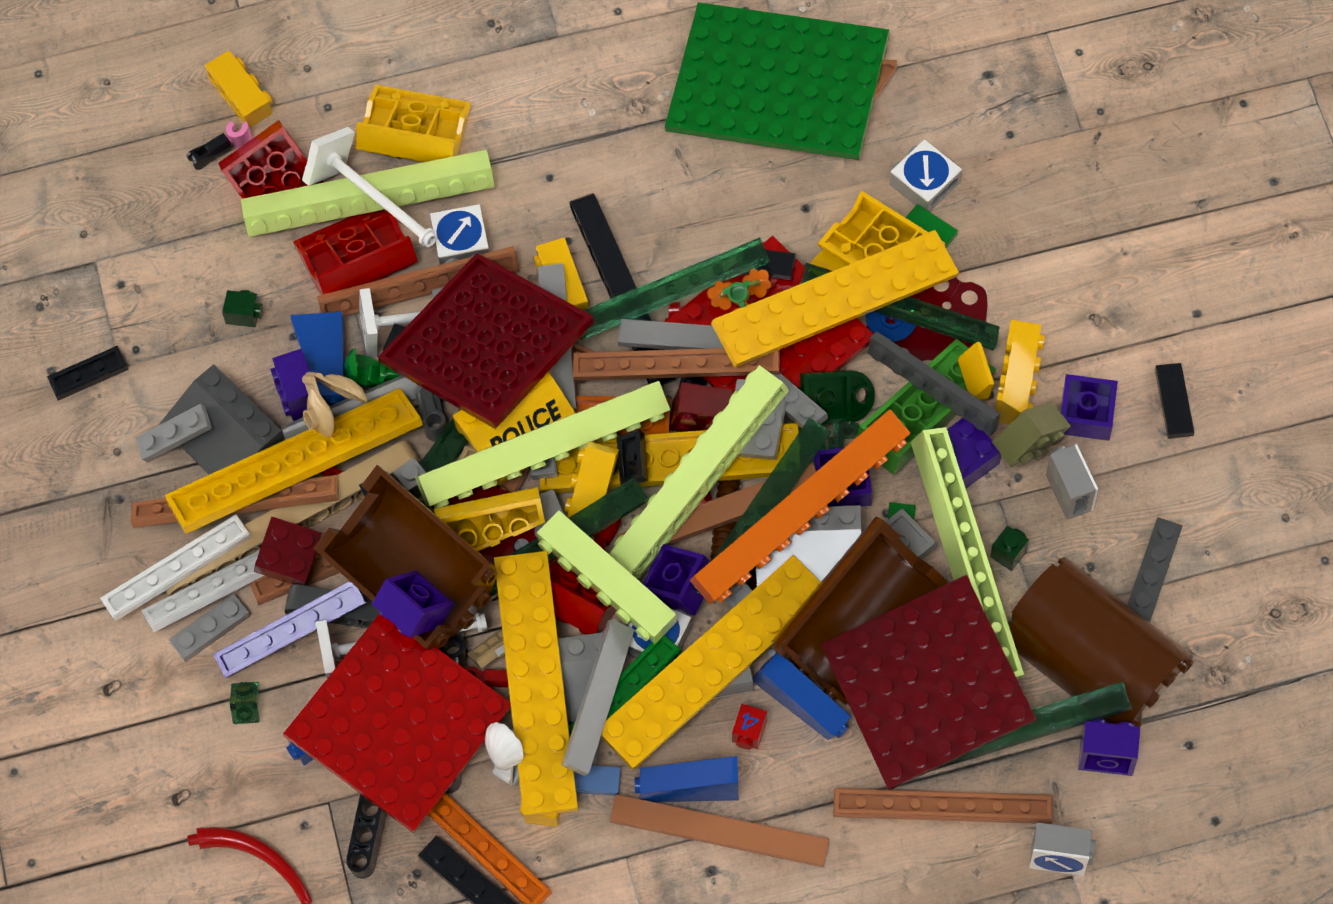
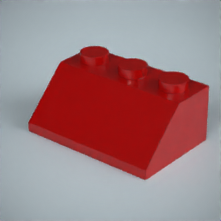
[549,559,617,635]

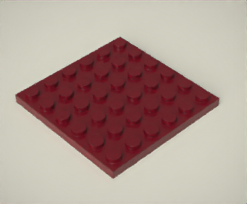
[378,253,594,429]
[821,575,1037,790]

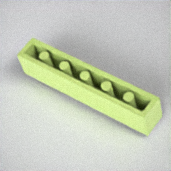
[537,510,677,644]

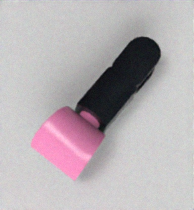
[187,121,253,170]

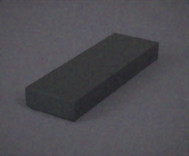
[47,345,129,401]
[1155,363,1194,439]

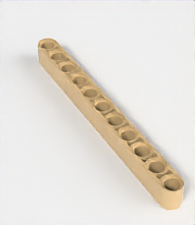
[166,440,421,597]

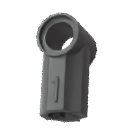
[416,388,448,442]

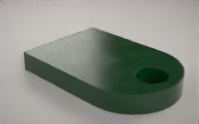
[800,370,875,425]

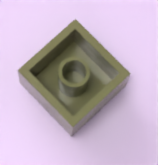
[992,402,1071,467]

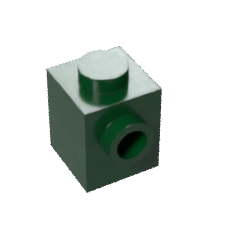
[222,290,263,328]
[990,525,1029,571]

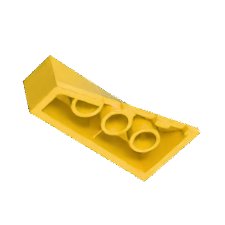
[995,320,1045,425]
[434,487,545,551]

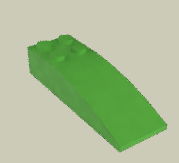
[856,339,996,475]

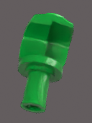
[344,348,401,387]

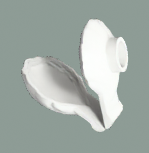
[485,722,524,786]

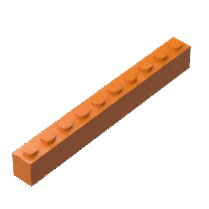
[690,409,910,604]

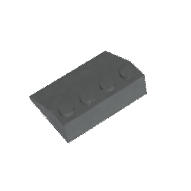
[159,364,284,475]

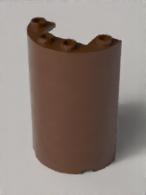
[313,465,497,649]
[771,517,948,705]
[1007,557,1194,727]

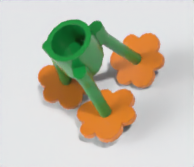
[707,269,772,311]

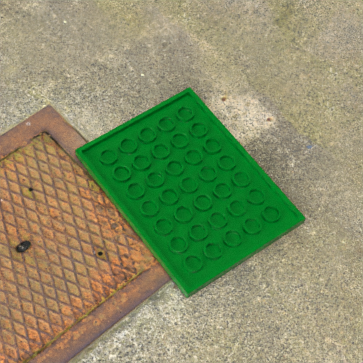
[665,2,890,160]

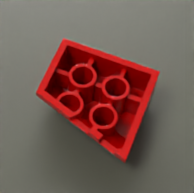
[218,120,324,199]

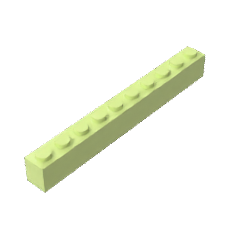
[241,150,495,237]
[609,365,789,580]
[415,381,670,509]
[911,427,1024,680]

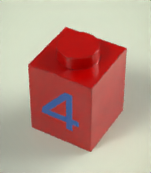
[732,704,767,750]

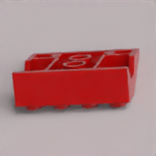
[293,210,418,295]

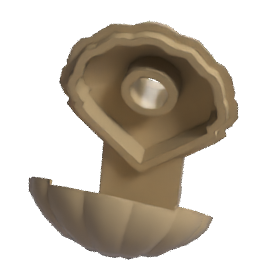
[302,372,367,437]

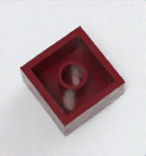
[669,382,733,432]
[254,516,322,586]

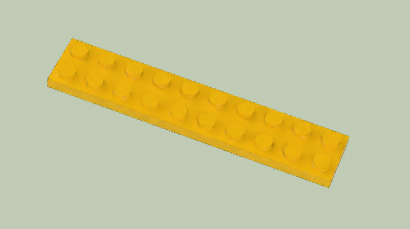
[711,230,959,368]
[164,388,423,534]
[540,423,800,493]
[494,551,578,818]
[601,555,820,770]

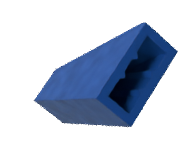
[291,312,346,406]
[752,653,851,740]
[635,756,739,802]

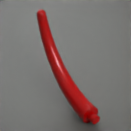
[187,827,312,904]

